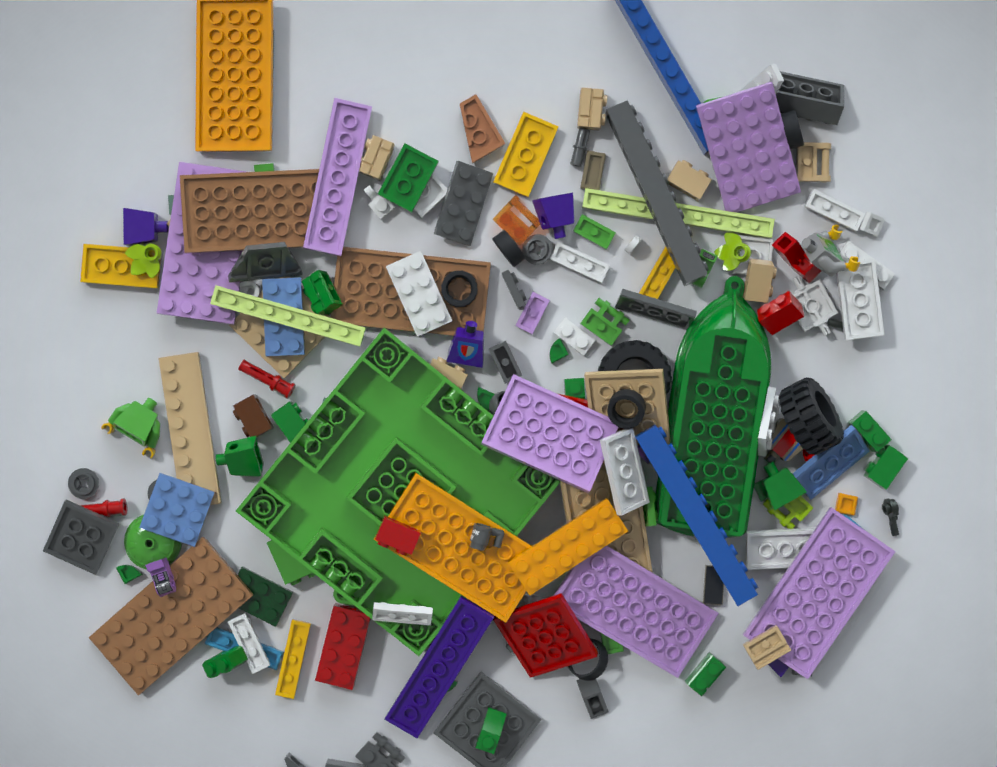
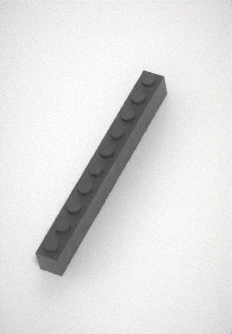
[605,100,709,287]

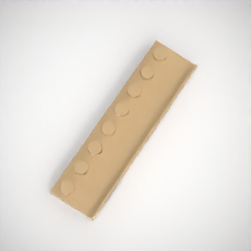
[159,352,222,505]

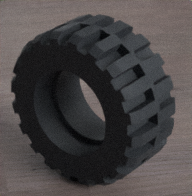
[598,340,672,395]
[778,377,844,455]

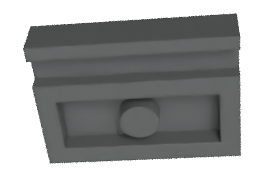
[502,270,527,309]

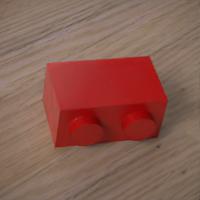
[757,291,804,335]
[375,515,421,556]

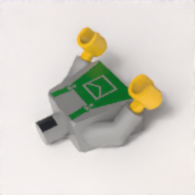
[801,225,860,277]

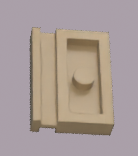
[743,625,791,670]

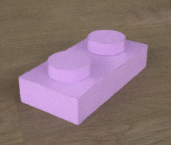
[515,292,550,334]

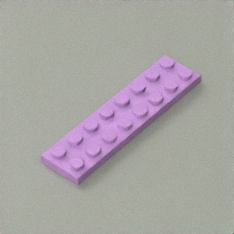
[303,98,372,257]

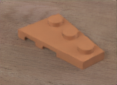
[460,94,505,164]

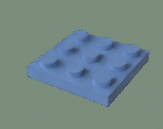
[139,473,215,547]

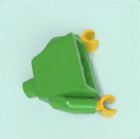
[101,398,160,459]

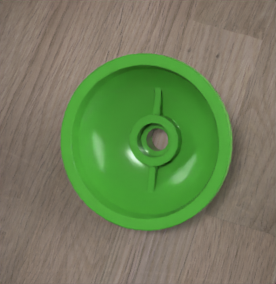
[124,515,182,570]

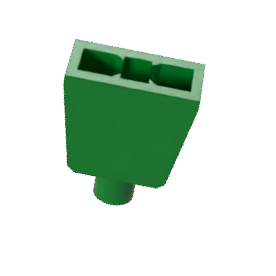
[216,436,264,477]
[761,461,806,510]

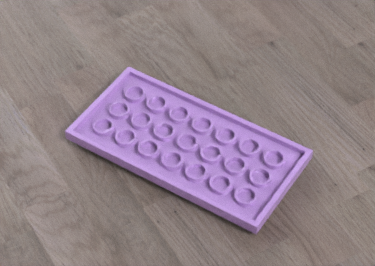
[157,162,246,325]
[743,507,896,679]
[554,545,719,678]

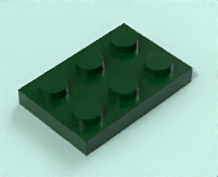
[238,566,293,627]

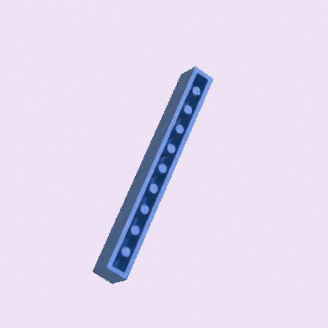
[615,0,709,155]
[635,425,759,606]

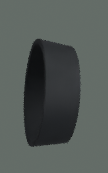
[567,638,608,681]

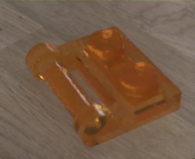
[492,195,540,246]

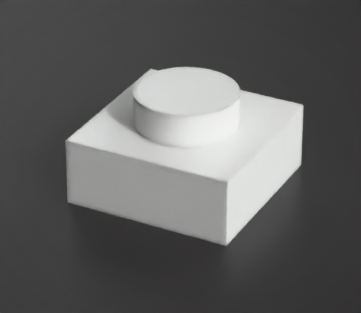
[859,211,885,237]

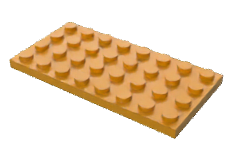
[195,0,273,152]
[374,473,532,623]

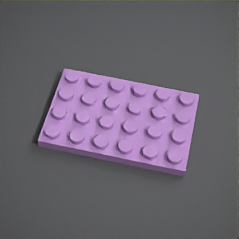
[696,82,801,213]
[481,374,618,493]

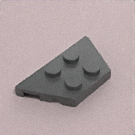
[228,242,303,283]

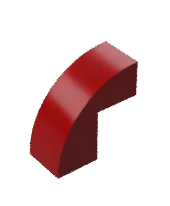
[772,232,822,283]

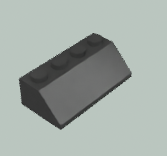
[776,71,844,125]

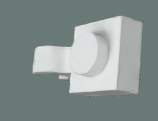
[364,185,395,220]

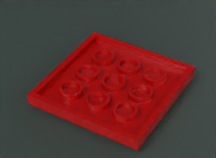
[493,593,598,678]

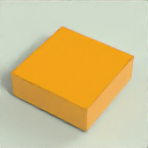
[835,493,858,516]

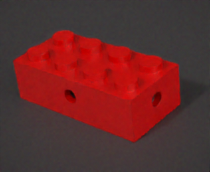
[315,603,371,690]

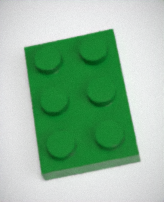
[378,143,439,213]

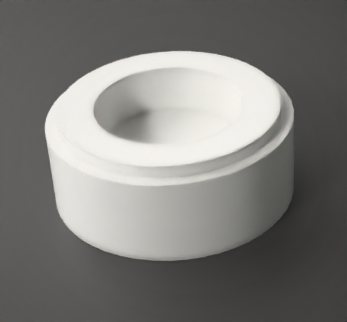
[624,235,641,254]

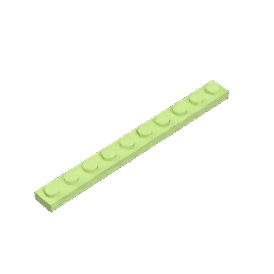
[582,188,775,238]

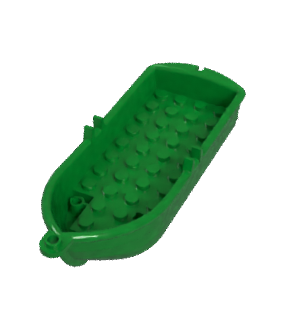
[654,276,771,538]

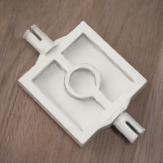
[792,276,838,336]

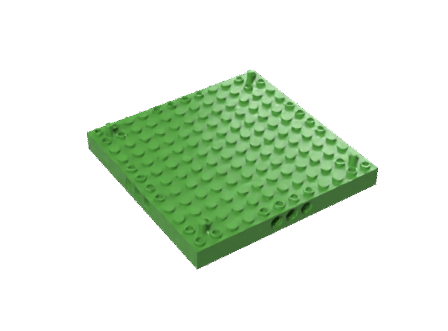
[236,327,560,656]

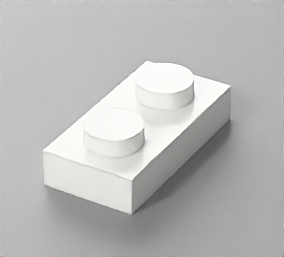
[553,318,595,356]

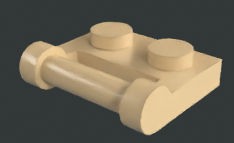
[796,142,831,182]

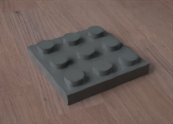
[43,499,119,575]

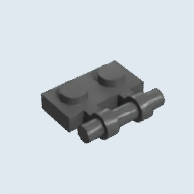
[355,732,405,767]

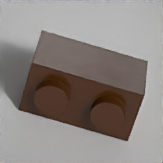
[233,394,274,438]

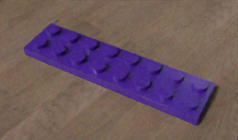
[384,596,494,738]

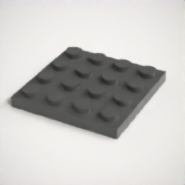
[434,672,541,767]

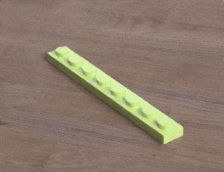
[210,285,366,347]

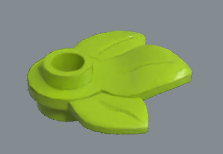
[714,232,751,271]
[125,244,162,278]

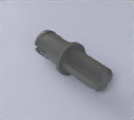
[570,128,590,167]

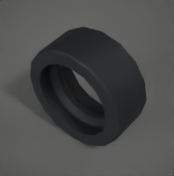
[781,110,804,149]
[492,230,526,267]
[441,270,478,307]
[607,389,646,429]

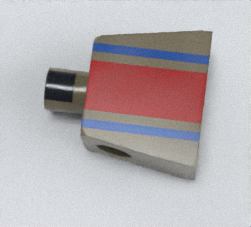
[764,418,802,464]

